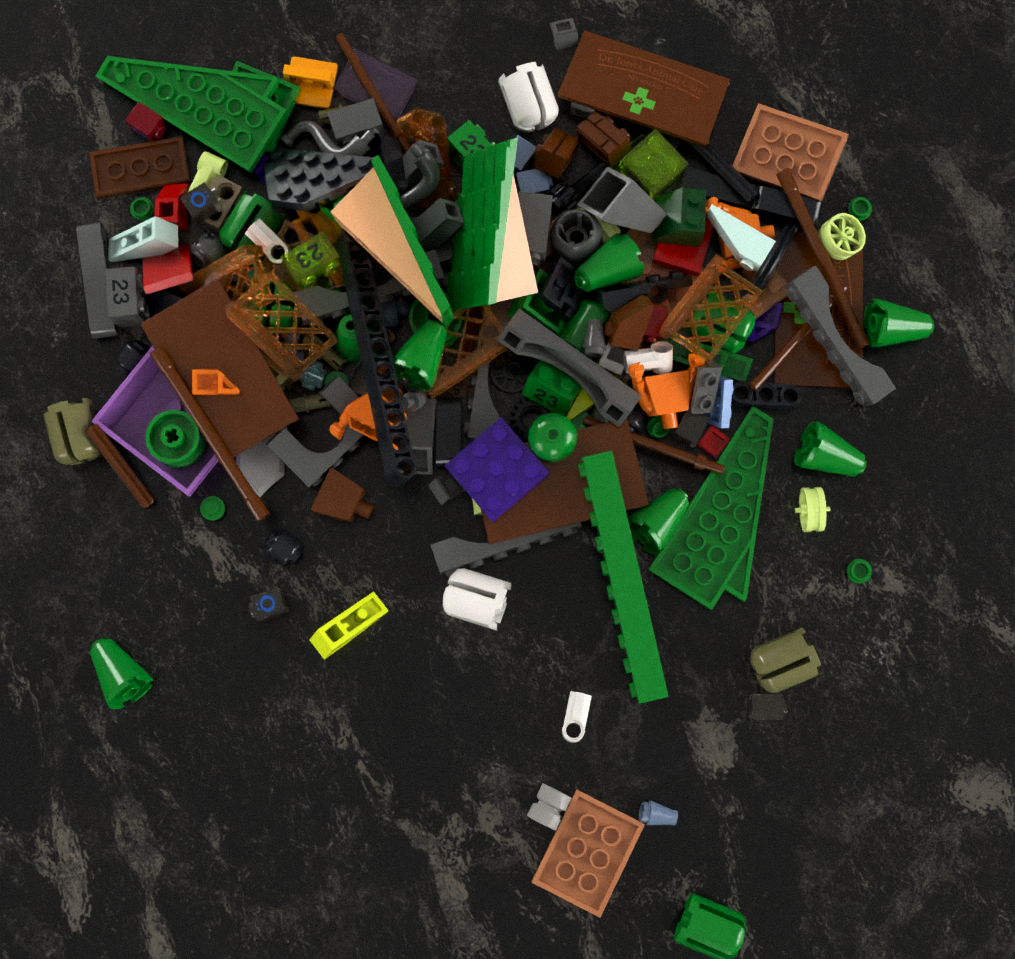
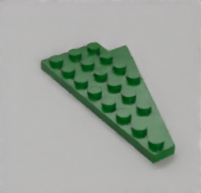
[95,56,289,173]
[648,406,773,611]

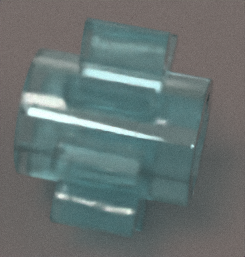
[298,360,327,392]

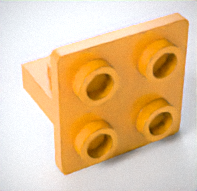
[283,56,338,109]

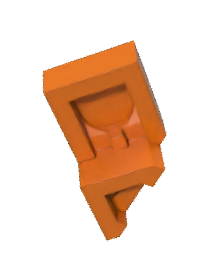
[192,369,240,395]

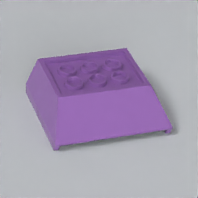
[91,346,218,497]

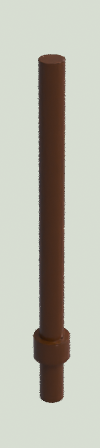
[335,33,411,154]
[749,284,847,391]
[582,415,725,475]

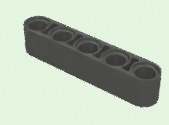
[76,222,119,339]

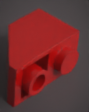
[154,183,190,231]

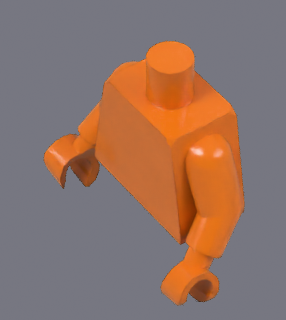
[706,197,775,274]
[628,354,705,429]
[330,389,407,450]

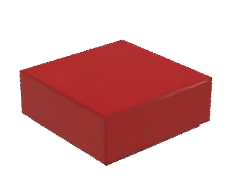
[696,425,731,460]

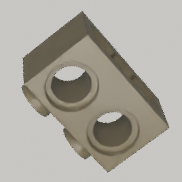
[194,174,245,233]

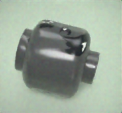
[190,233,227,269]

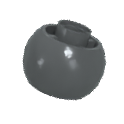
[550,209,603,263]

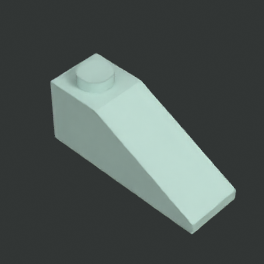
[707,204,776,272]
[108,216,179,262]

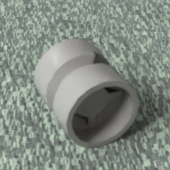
[527,783,571,830]

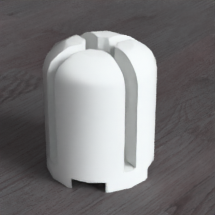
[499,62,559,132]
[443,568,511,631]

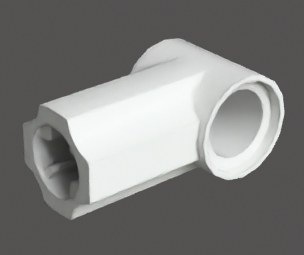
[245,218,292,264]
[623,341,673,374]
[562,691,592,743]

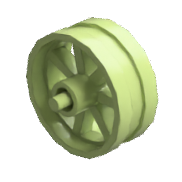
[819,213,866,260]
[795,487,830,532]

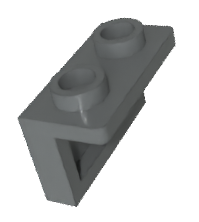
[690,356,722,414]

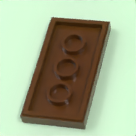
[89,136,191,199]

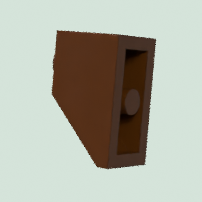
[604,295,654,351]

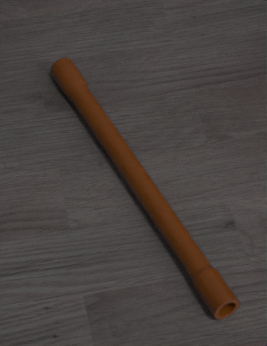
[776,168,870,350]
[150,346,270,522]

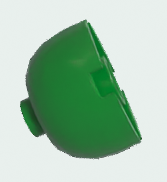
[528,412,578,463]

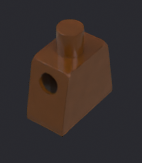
[310,467,374,523]

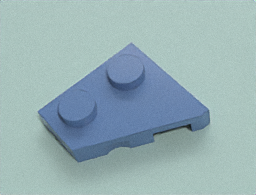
[706,375,734,428]

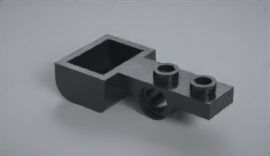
[589,270,693,313]

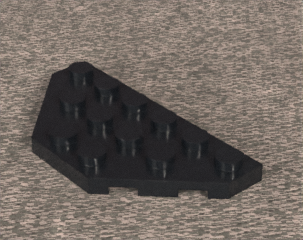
[263,148,385,211]

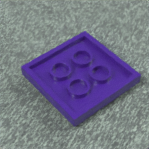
[444,417,550,523]

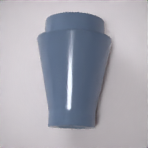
[639,800,678,826]

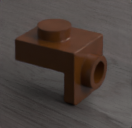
[420,180,457,209]

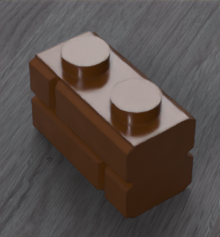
[576,111,631,167]
[533,128,580,179]

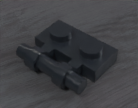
[537,257,586,321]

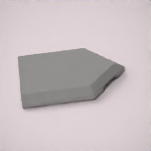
[236,427,287,497]

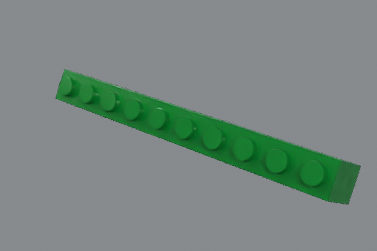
[578,450,669,704]

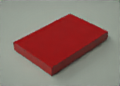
[652,212,714,277]
[143,243,194,294]

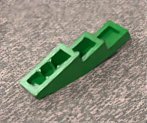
[661,332,754,382]

